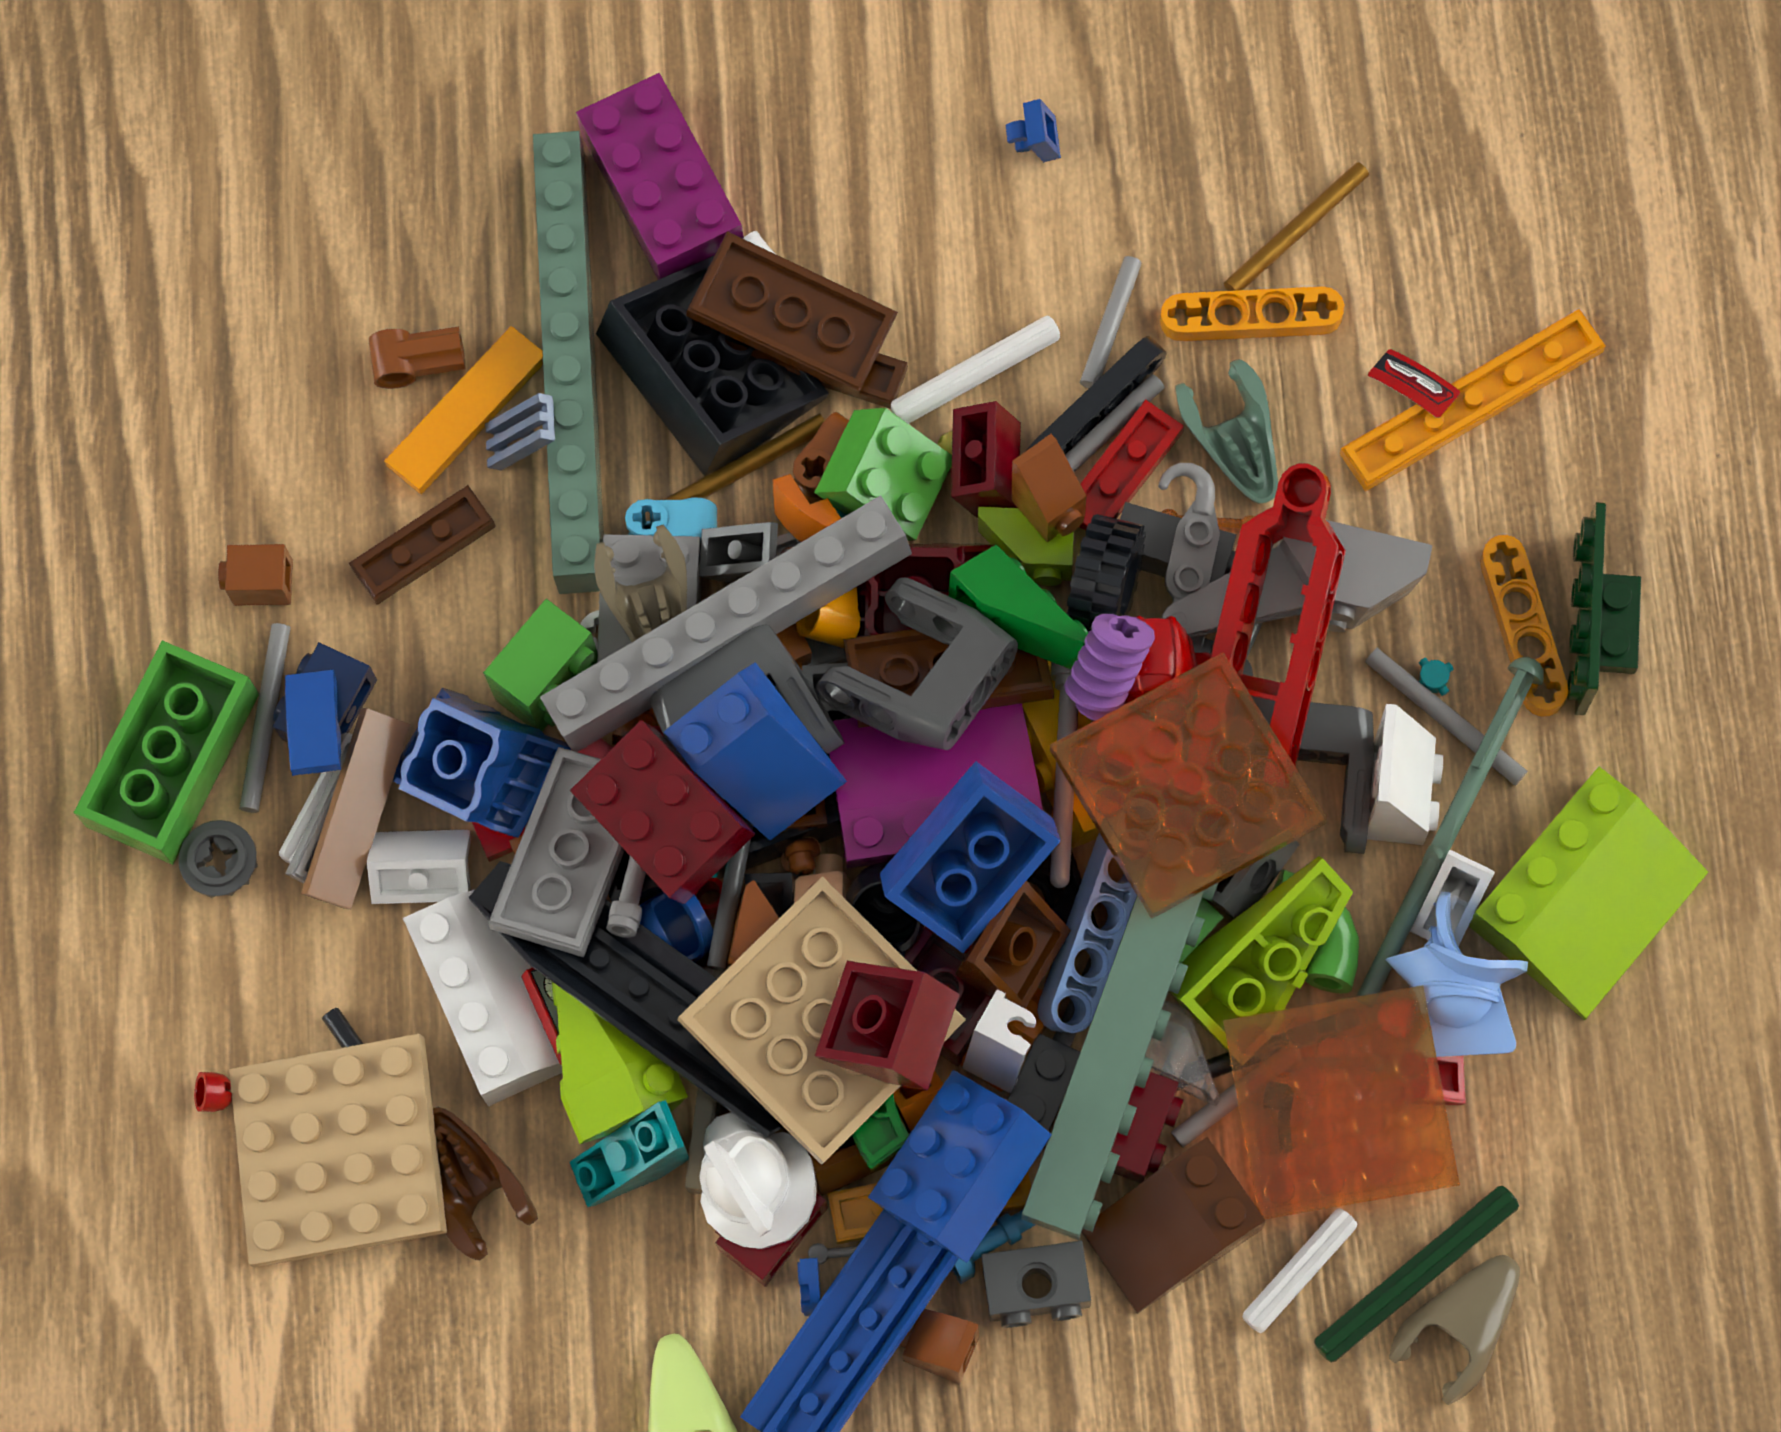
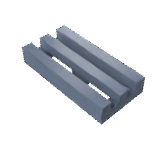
[485,393,555,470]

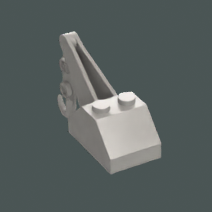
[1158,463,1432,638]

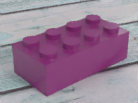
[576,73,744,280]

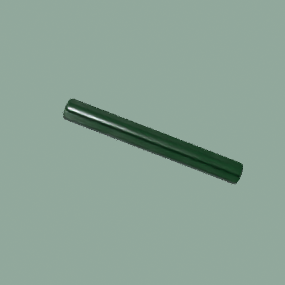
[1314,1186,1519,1363]

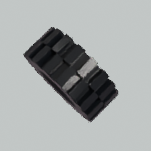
[1066,514,1146,632]

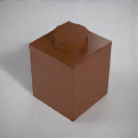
[218,544,293,606]

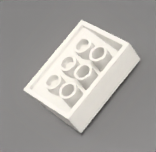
[403,890,562,1106]

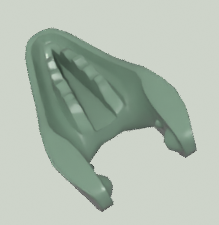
[1175,359,1278,504]

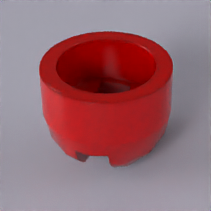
[194,1072,233,1112]

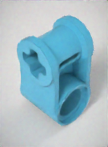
[625,497,717,541]

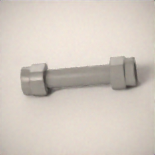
[607,856,646,937]

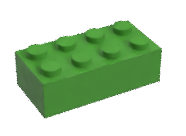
[74,640,259,865]

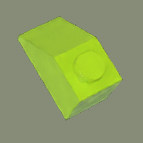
[978,507,1074,586]

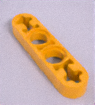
[1160,286,1345,341]
[1480,535,1568,717]

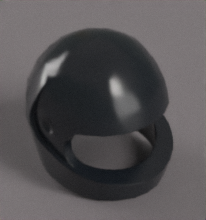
[846,862,924,953]

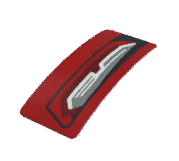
[1368,349,1460,418]

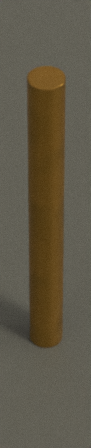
[1224,162,1369,291]
[664,413,825,500]

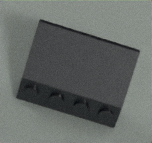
[596,255,829,476]

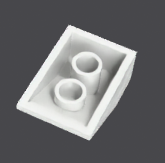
[1367,704,1443,845]

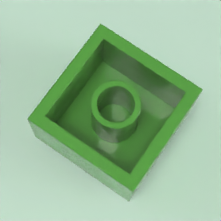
[814,408,952,541]
[483,599,598,732]

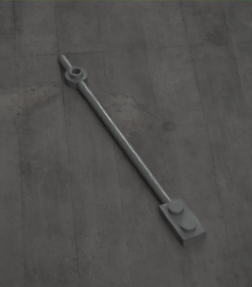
[1007,622,1263,1131]

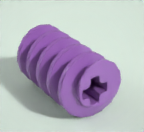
[1064,614,1155,723]

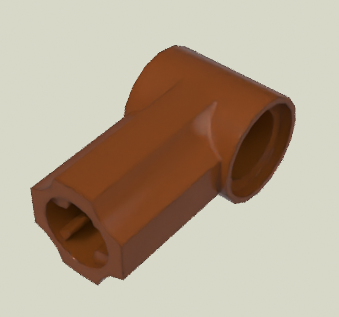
[369,326,466,389]

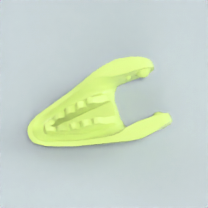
[648,1334,738,1432]

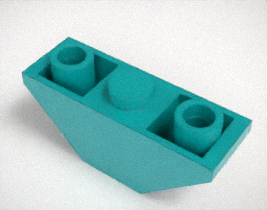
[569,1100,689,1208]

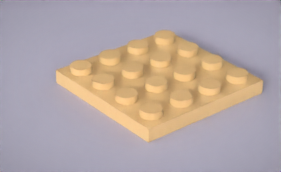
[677,876,966,1165]
[229,1034,447,1268]

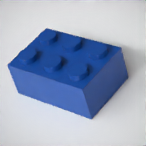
[880,761,1061,953]
[868,1070,1052,1263]

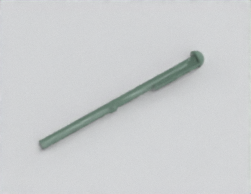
[1355,657,1544,1007]

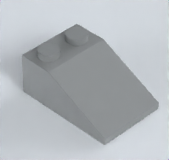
[597,534,703,663]

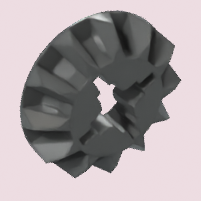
[179,820,258,898]

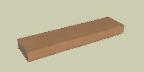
[301,708,411,910]

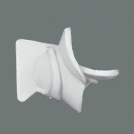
[699,1112,816,1249]

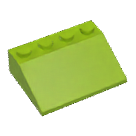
[1469,766,1708,1020]

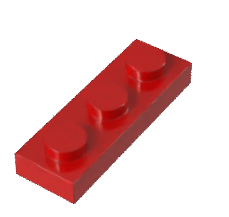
[1079,400,1184,531]

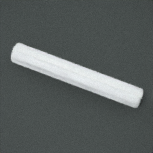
[891,316,1060,424]

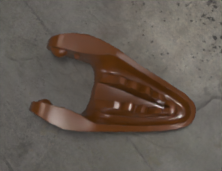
[433,1107,538,1261]

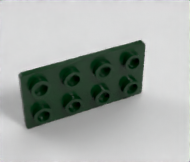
[1567,502,1641,715]

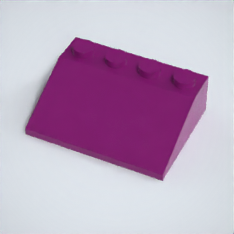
[829,703,1043,869]

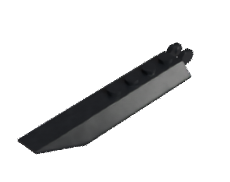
[469,861,783,1138]

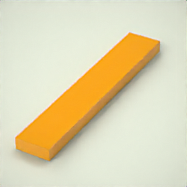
[1340,309,1606,492]

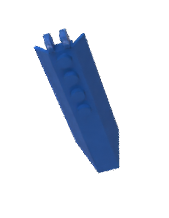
[740,1209,959,1432]

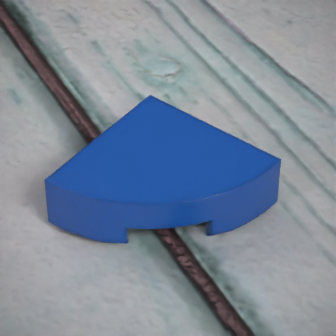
[797,1258,821,1317]

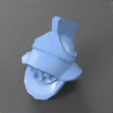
[1385,892,1528,1058]

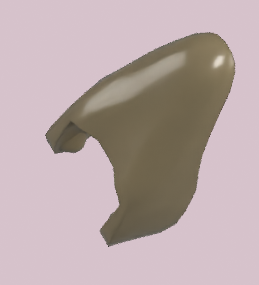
[594,524,687,642]
[1389,1255,1520,1405]

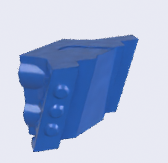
[393,688,571,838]

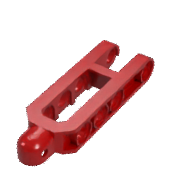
[1188,463,1346,790]

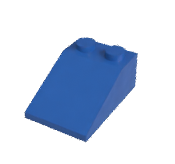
[664,662,847,840]

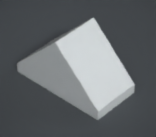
[1410,850,1495,946]

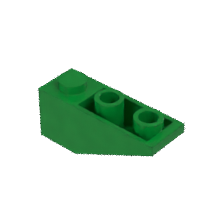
[948,544,1088,669]

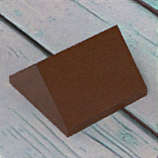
[954,881,1071,1008]

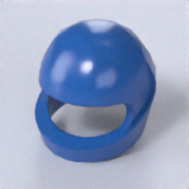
[640,891,714,963]

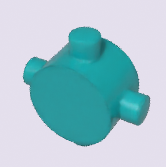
[1418,657,1454,696]

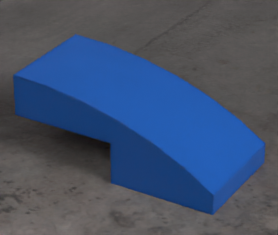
[285,670,341,776]

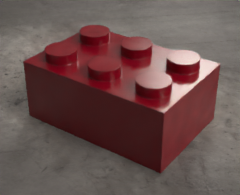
[569,720,755,904]

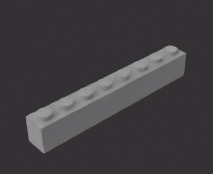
[540,495,912,752]

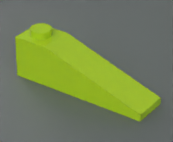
[1169,856,1353,1066]
[552,982,688,1144]

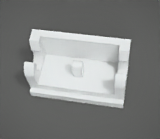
[962,989,1036,1094]

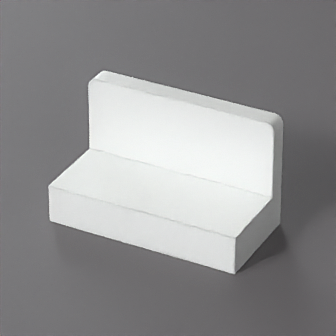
[367,830,471,904]

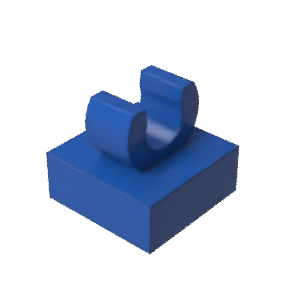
[1006,99,1061,163]

